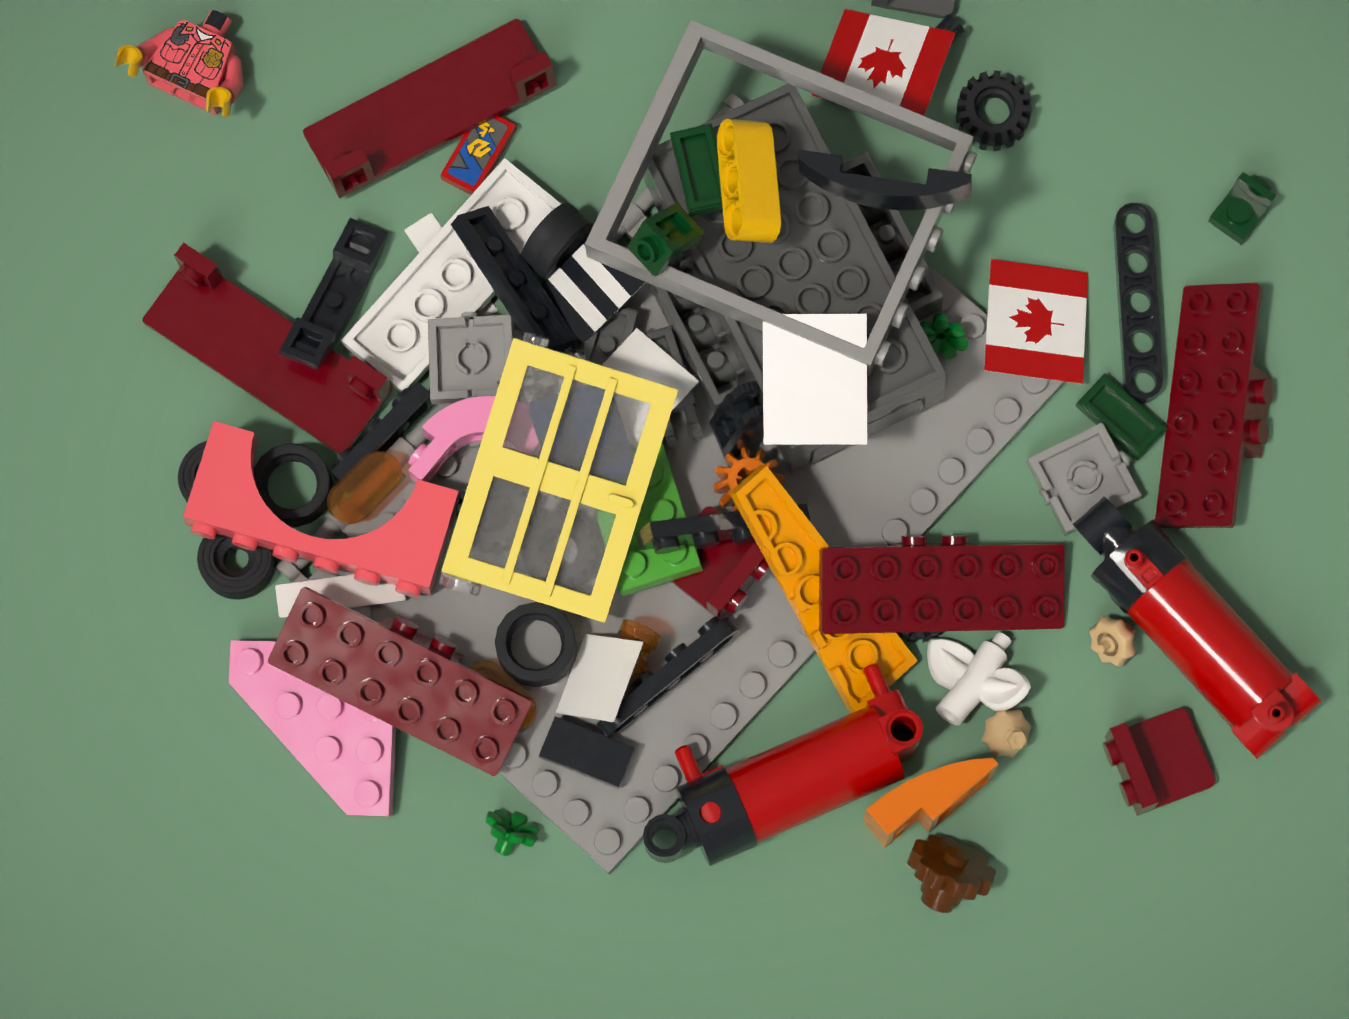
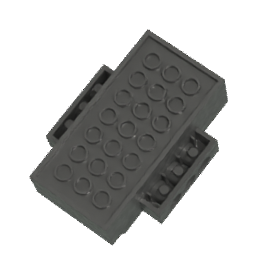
[643,83,947,473]

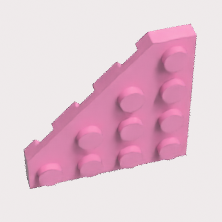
[229,640,396,817]

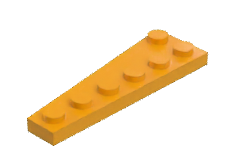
[729,465,918,714]

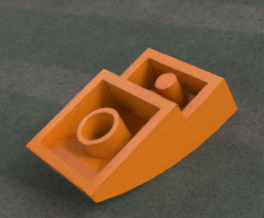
[863,757,998,848]

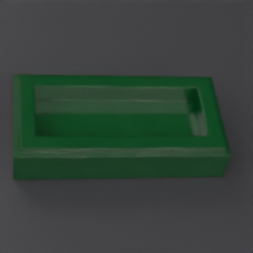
[670,123,723,217]
[1076,373,1167,461]

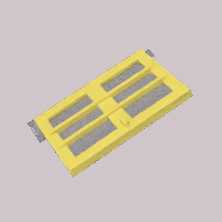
[438,332,678,623]

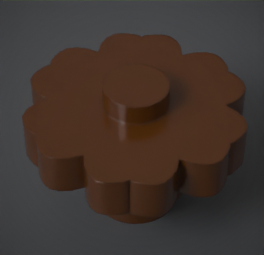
[907,835,996,913]

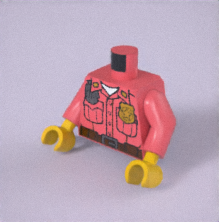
[114,10,244,117]

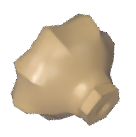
[1089,616,1136,667]
[981,709,1032,758]

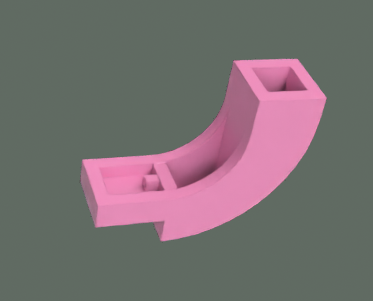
[408,396,542,483]

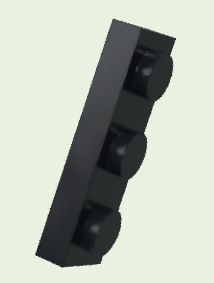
[331,382,435,494]

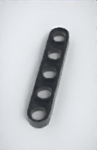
[1113,203,1163,404]

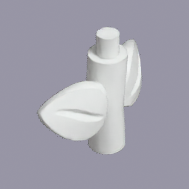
[927,632,1031,726]

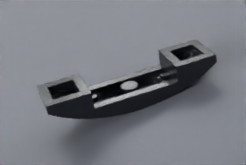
[798,150,972,210]
[279,218,388,370]

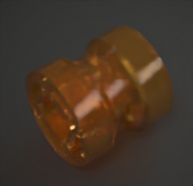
[618,619,661,676]

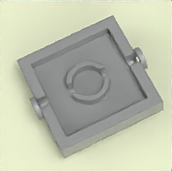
[427,312,513,404]
[1026,423,1142,536]

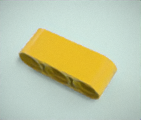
[717,119,781,243]

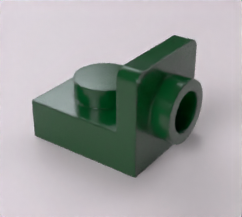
[1208,172,1276,246]
[628,203,705,276]

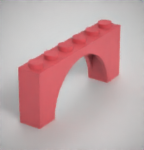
[183,421,459,598]

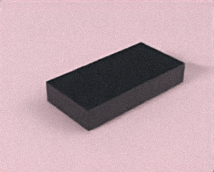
[539,716,635,789]

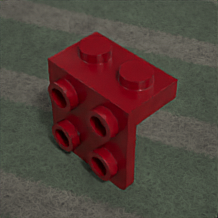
[670,506,771,620]
[1103,708,1215,816]

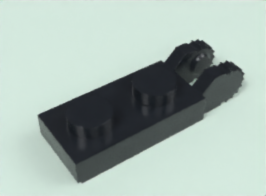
[709,380,764,459]

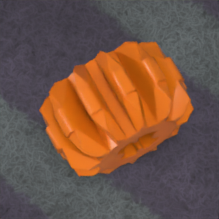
[713,447,785,512]

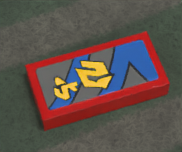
[440,116,517,195]

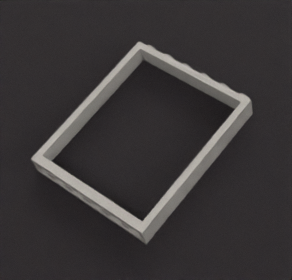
[585,20,977,377]

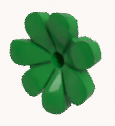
[920,313,968,359]
[486,810,540,856]

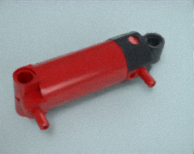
[1072,496,1321,759]
[643,663,923,866]

